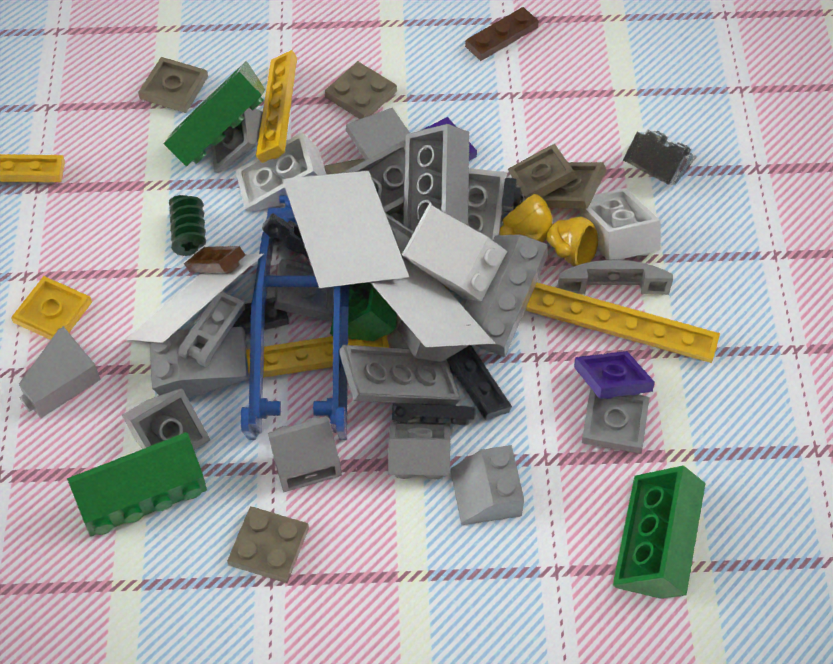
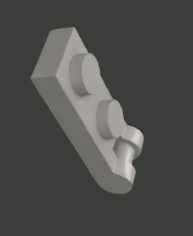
[178,291,245,367]

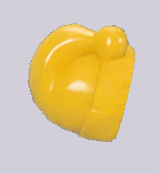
[499,194,553,243]
[546,216,598,267]

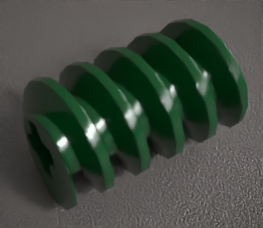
[169,195,206,256]

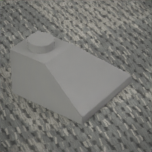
[211,108,263,173]
[122,388,210,450]

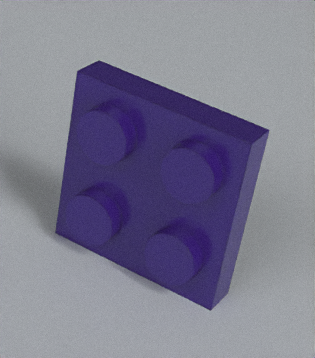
[574,351,655,399]

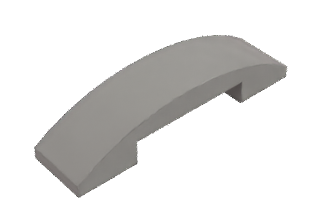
[557,260,673,295]

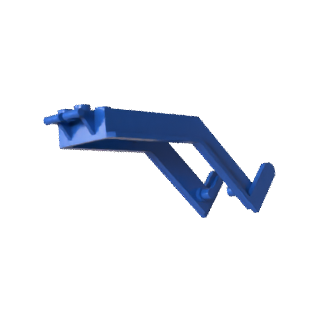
[241,195,350,440]

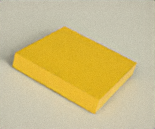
[11,276,92,340]

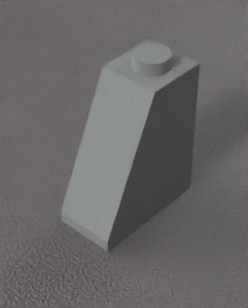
[19,326,101,418]

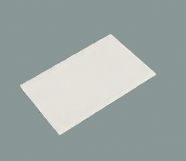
[282,171,409,288]
[125,254,263,343]
[370,258,496,347]

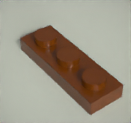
[465,7,539,61]
[184,246,246,274]

